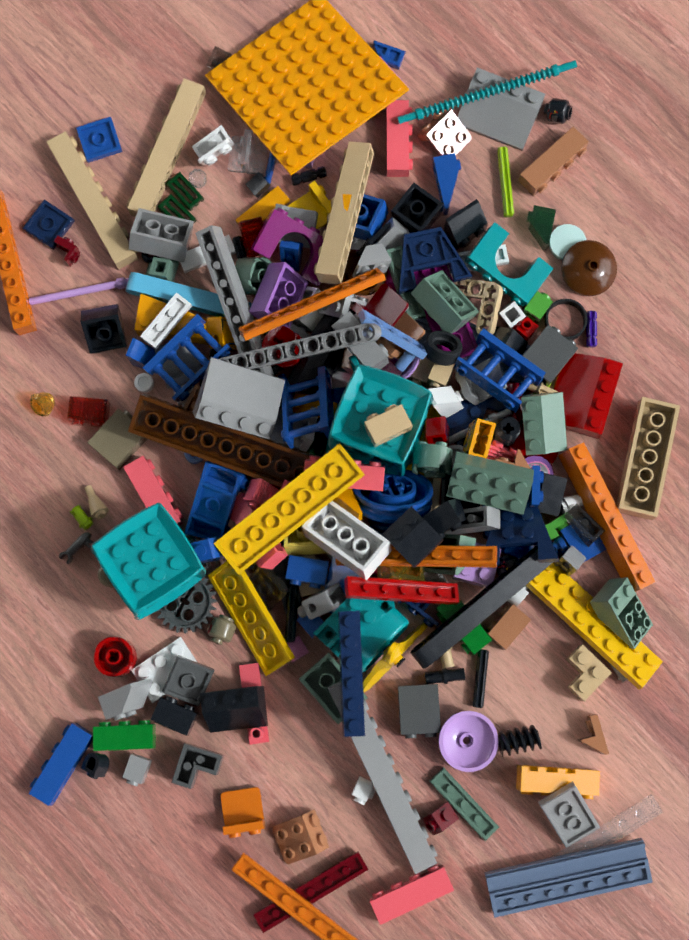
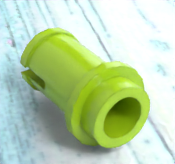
[70,505,93,530]

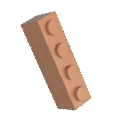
[518,126,589,196]

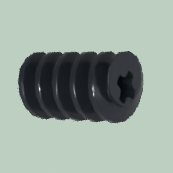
[493,417,521,447]
[498,725,542,757]

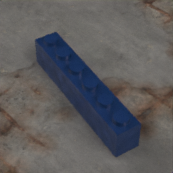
[338,611,365,737]

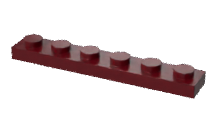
[253,851,369,933]

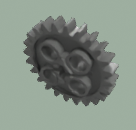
[156,578,218,634]

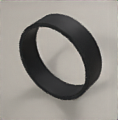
[544,299,588,340]

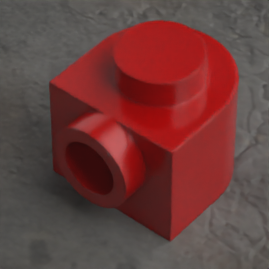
[513,317,539,341]

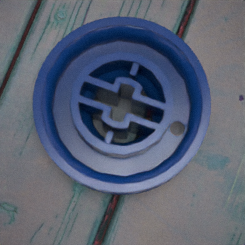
[353,469,433,531]

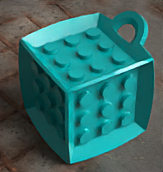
[327,355,433,477]
[90,503,206,620]

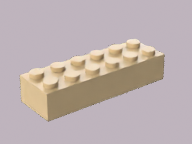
[616,397,680,520]

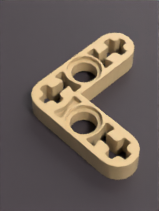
[454,279,503,335]

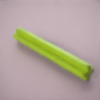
[497,146,514,217]

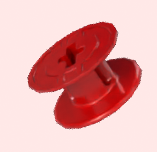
[262,326,302,368]

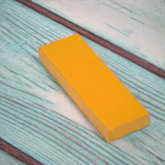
[235,186,290,235]

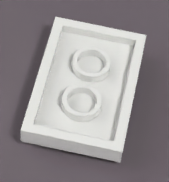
[131,637,197,703]

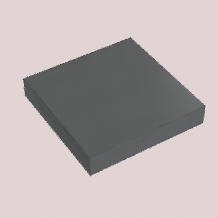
[162,655,215,706]

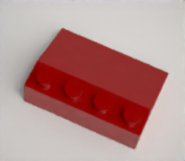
[554,353,623,439]

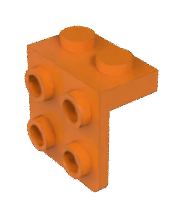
[221,787,265,838]

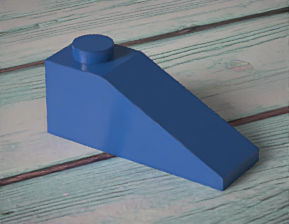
[432,153,461,216]

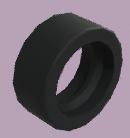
[424,331,462,366]

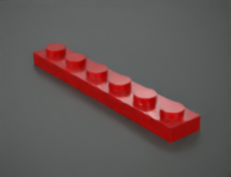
[345,576,459,605]

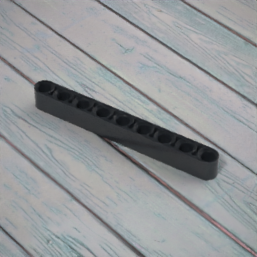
[410,545,553,669]

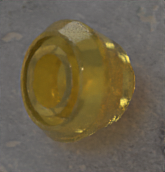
[30,392,55,417]

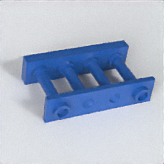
[143,314,232,402]
[454,328,546,413]
[281,366,334,449]

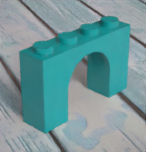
[464,222,554,307]

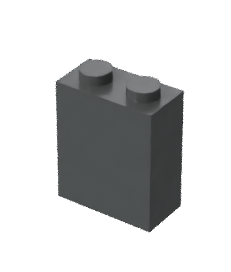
[523,325,578,387]
[398,684,441,738]

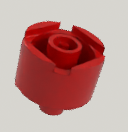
[94,637,137,677]

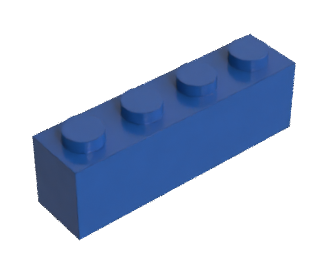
[29,723,93,806]

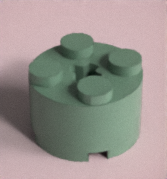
[235,257,271,295]
[412,441,453,478]

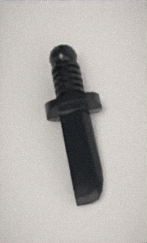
[356,224,389,257]

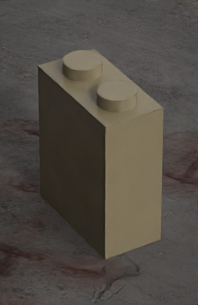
[87,408,147,470]

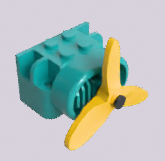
[314,576,428,692]

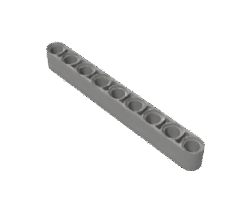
[220,323,382,370]

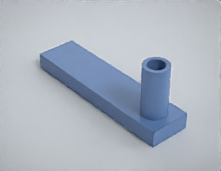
[358,309,427,372]

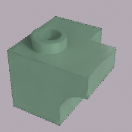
[146,257,180,282]

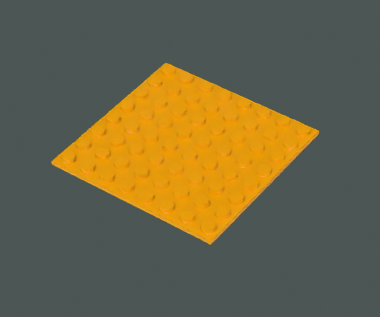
[205,0,409,176]

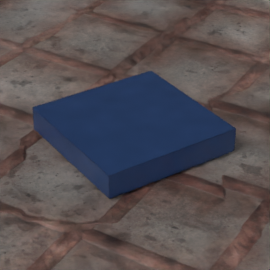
[23,199,75,250]

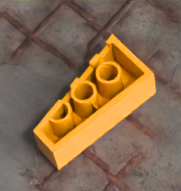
[134,293,209,345]
[516,765,600,799]

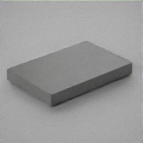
[538,781,600,848]

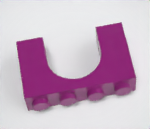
[251,208,323,286]

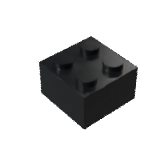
[391,183,444,233]

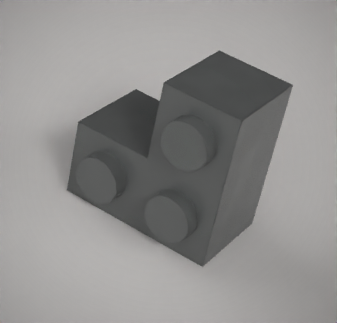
[171,743,225,789]

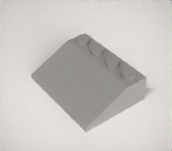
[457,68,545,151]
[192,357,285,440]

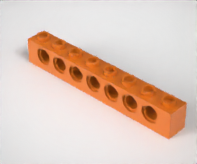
[0,189,37,335]

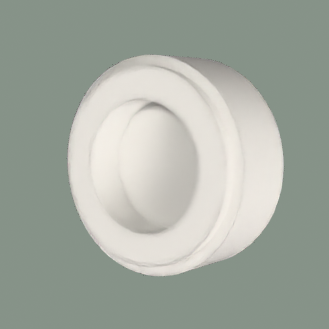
[134,373,154,393]

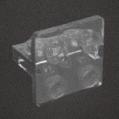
[228,129,267,175]

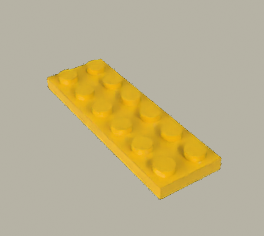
[208,561,295,676]

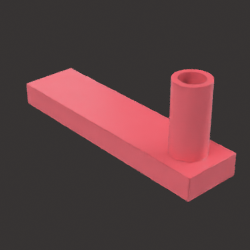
[239,663,270,745]

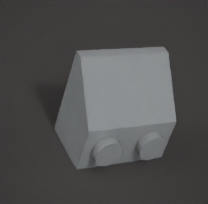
[98,679,152,721]

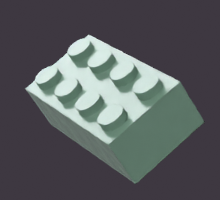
[446,452,534,515]

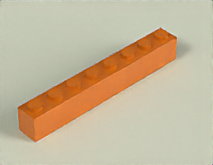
[559,442,656,592]

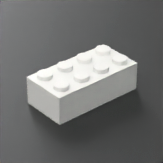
[302,501,392,580]

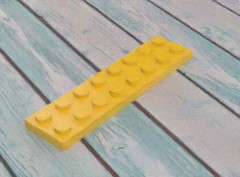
[214,443,365,575]
[526,562,663,690]

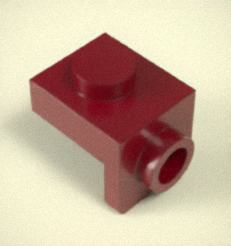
[54,236,80,267]
[423,802,459,835]

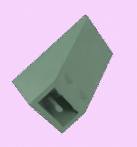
[590,577,653,649]

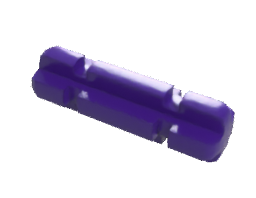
[586,311,597,348]

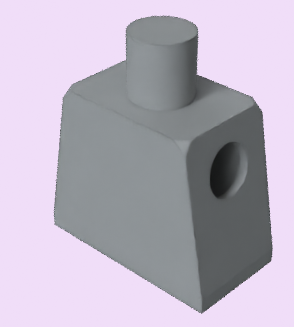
[297,582,347,620]

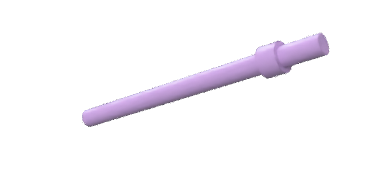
[29,277,129,305]

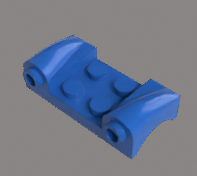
[184,461,249,539]

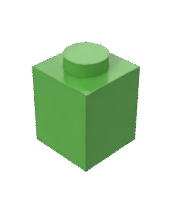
[523,291,553,325]

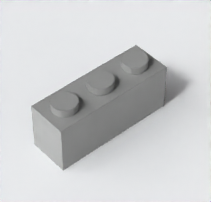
[444,506,500,535]

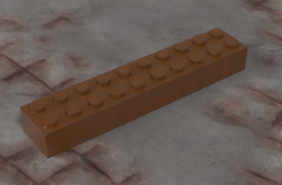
[128,394,316,487]

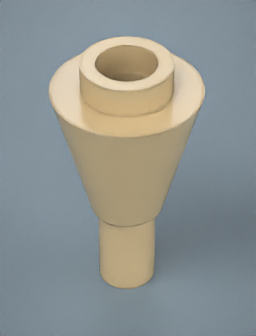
[84,485,109,520]

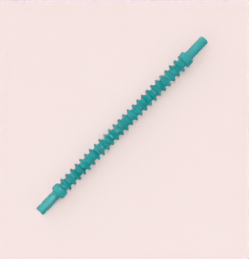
[397,60,577,124]

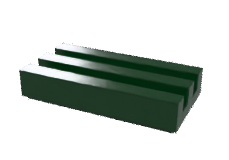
[166,172,204,212]
[157,194,197,223]

